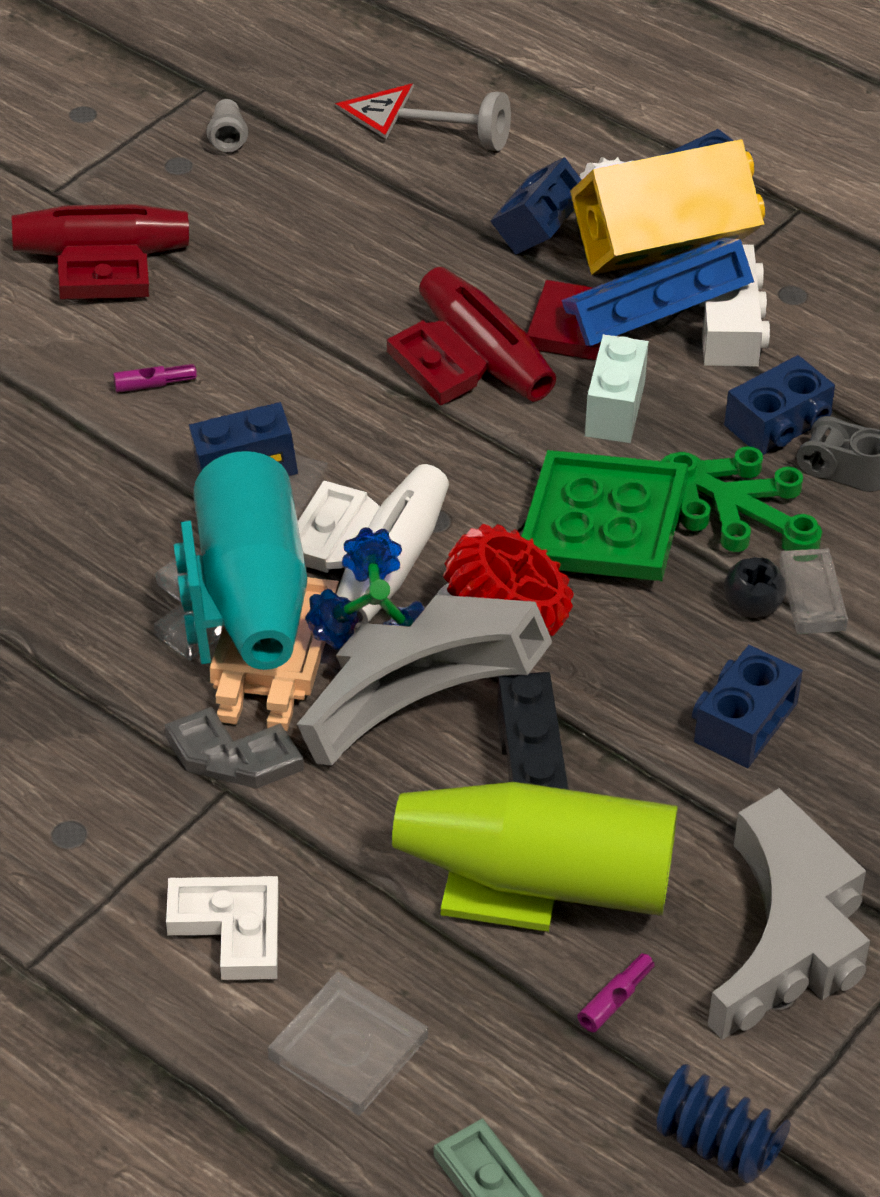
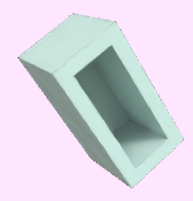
[585,334,649,443]

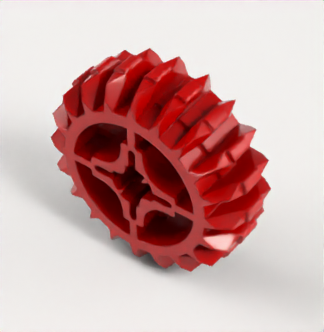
[442,524,574,637]

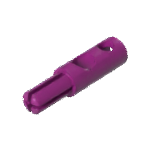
[113,364,197,393]
[577,953,655,1032]

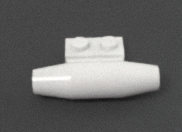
[298,464,449,628]

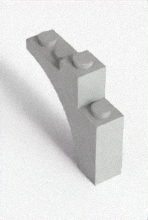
[297,595,552,765]
[708,788,870,1040]

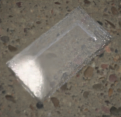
[779,548,848,634]

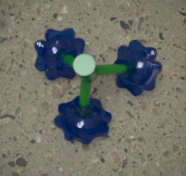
[305,527,424,649]

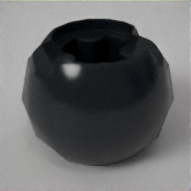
[723,557,787,618]

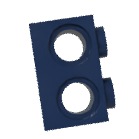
[490,157,582,255]
[724,355,835,455]
[692,645,803,769]

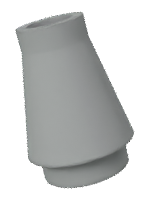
[206,99,248,152]

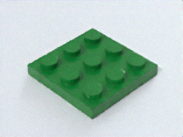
[521,450,689,581]

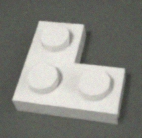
[166,876,279,980]

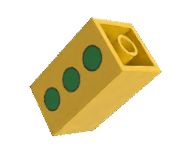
[570,139,765,275]

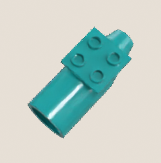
[174,451,308,670]

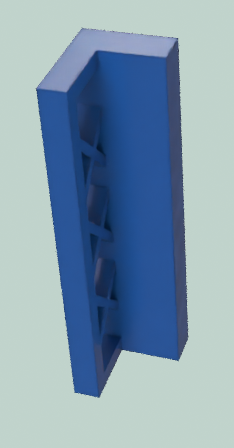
[561,238,754,346]

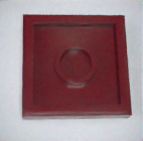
[527,280,623,360]

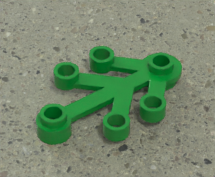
[661,446,822,558]

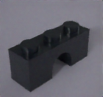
[497,672,569,790]

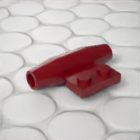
[11,204,189,299]
[387,267,557,406]

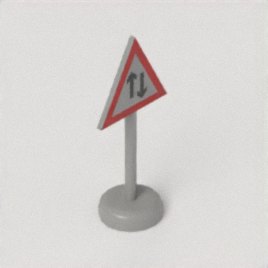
[335,83,511,151]

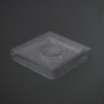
[268,971,428,1116]

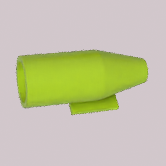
[392,782,678,932]

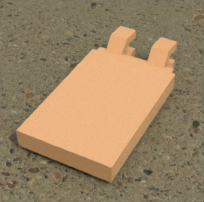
[210,577,339,731]

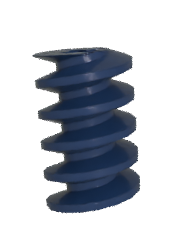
[656,1064,791,1183]

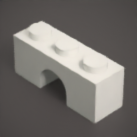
[699,244,770,366]

